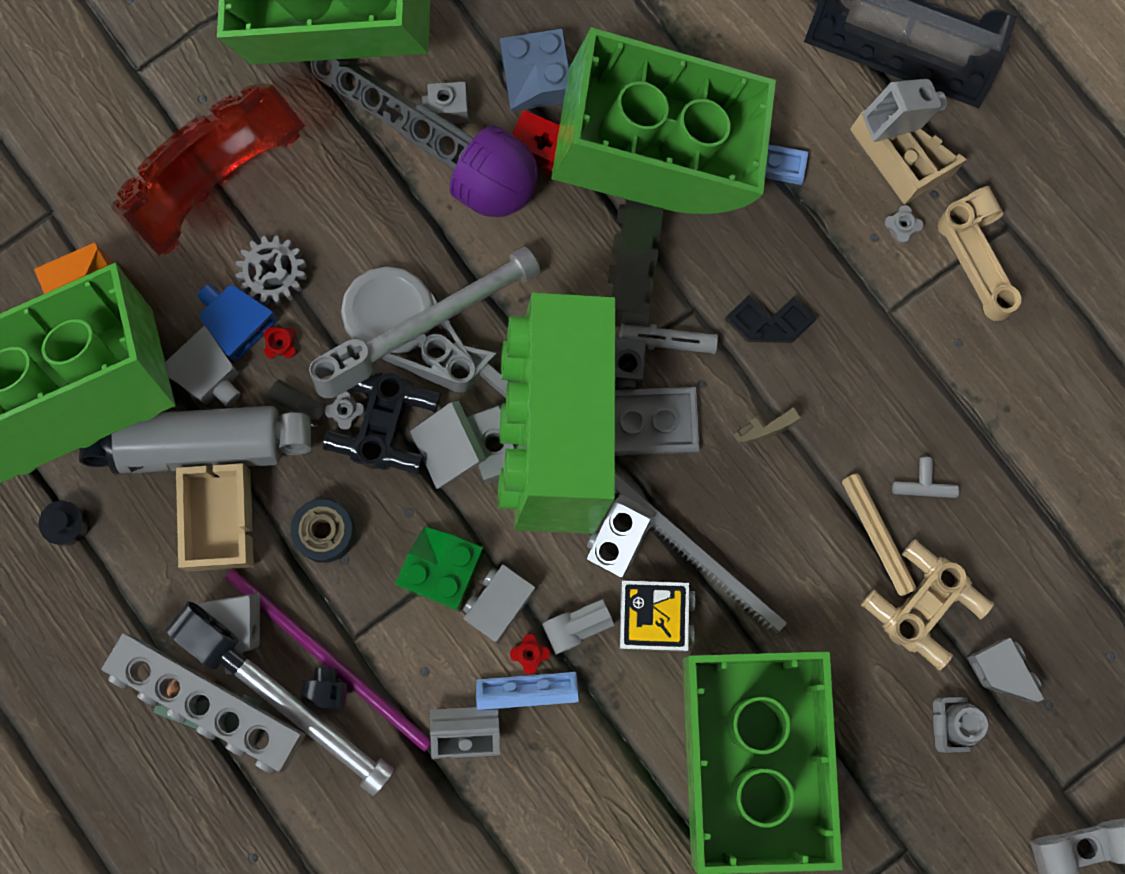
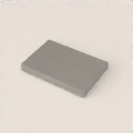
[615,387,699,456]

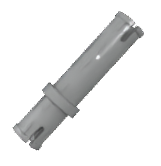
[619,323,718,354]

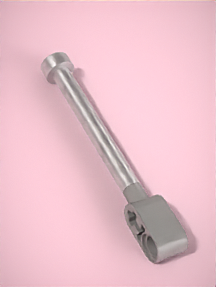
[309,246,540,398]

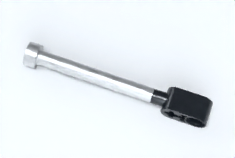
[166,601,394,796]

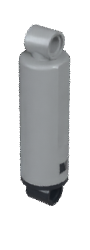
[79,406,311,475]

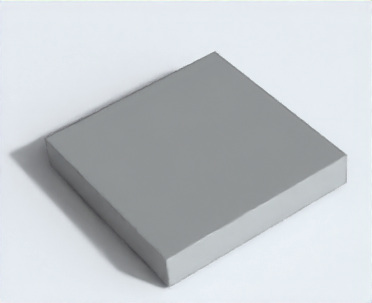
[410,401,486,489]

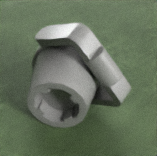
[933,697,988,753]

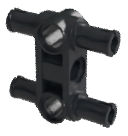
[323,373,441,475]

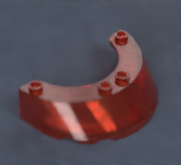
[112,83,305,256]

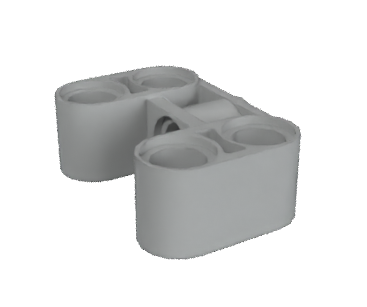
[1030,818,1125,874]

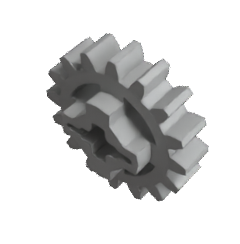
[235,235,307,306]

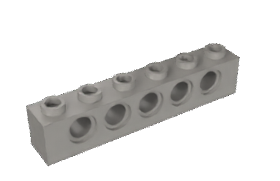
[101,633,306,774]

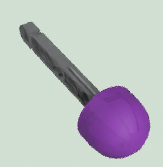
[311,59,538,217]

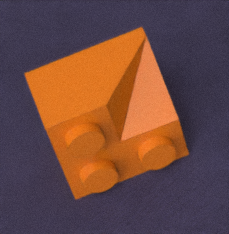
[34,242,114,294]

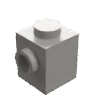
[422,82,469,124]

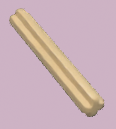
[842,473,916,596]

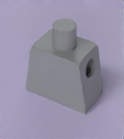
[862,79,947,142]
[165,326,241,407]
[197,593,260,674]

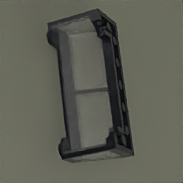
[804,0,1017,108]

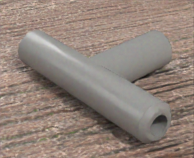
[892,457,959,498]

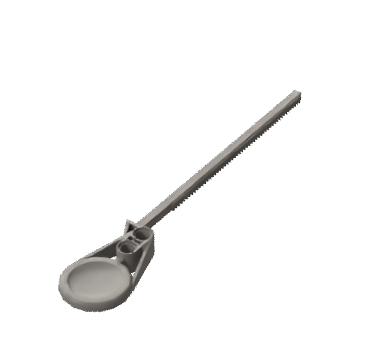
[341,266,786,633]

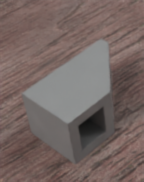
[967,638,1044,703]

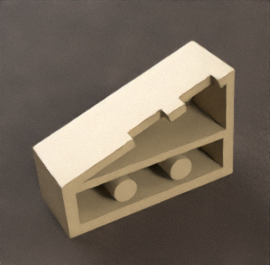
[850,110,967,205]

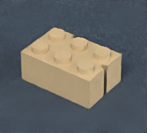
[176,463,254,572]

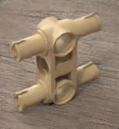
[861,539,994,670]

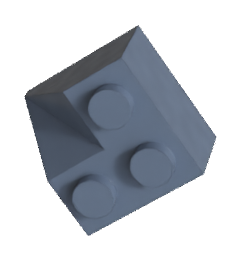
[500,29,569,112]

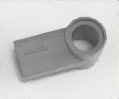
[542,599,614,655]

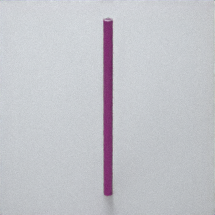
[225,569,431,752]

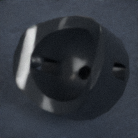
[38,500,90,547]
[301,667,348,709]

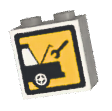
[619,581,695,652]

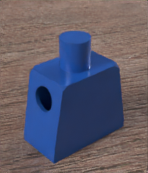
[197,284,279,364]

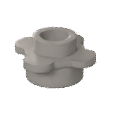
[884,205,923,243]
[325,391,364,430]

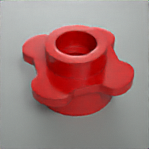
[264,327,296,359]
[510,634,550,674]

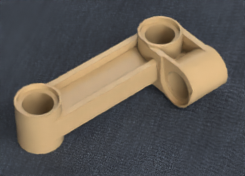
[937,186,1021,322]

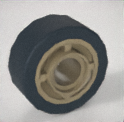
[290,499,356,563]

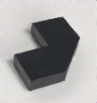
[725,295,816,343]

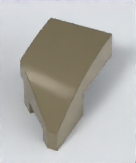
[733,407,801,443]

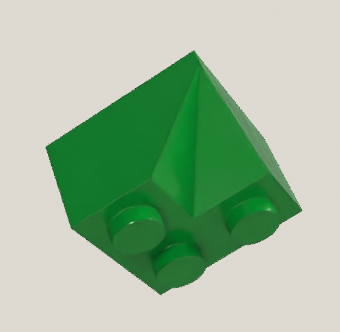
[395,526,485,613]

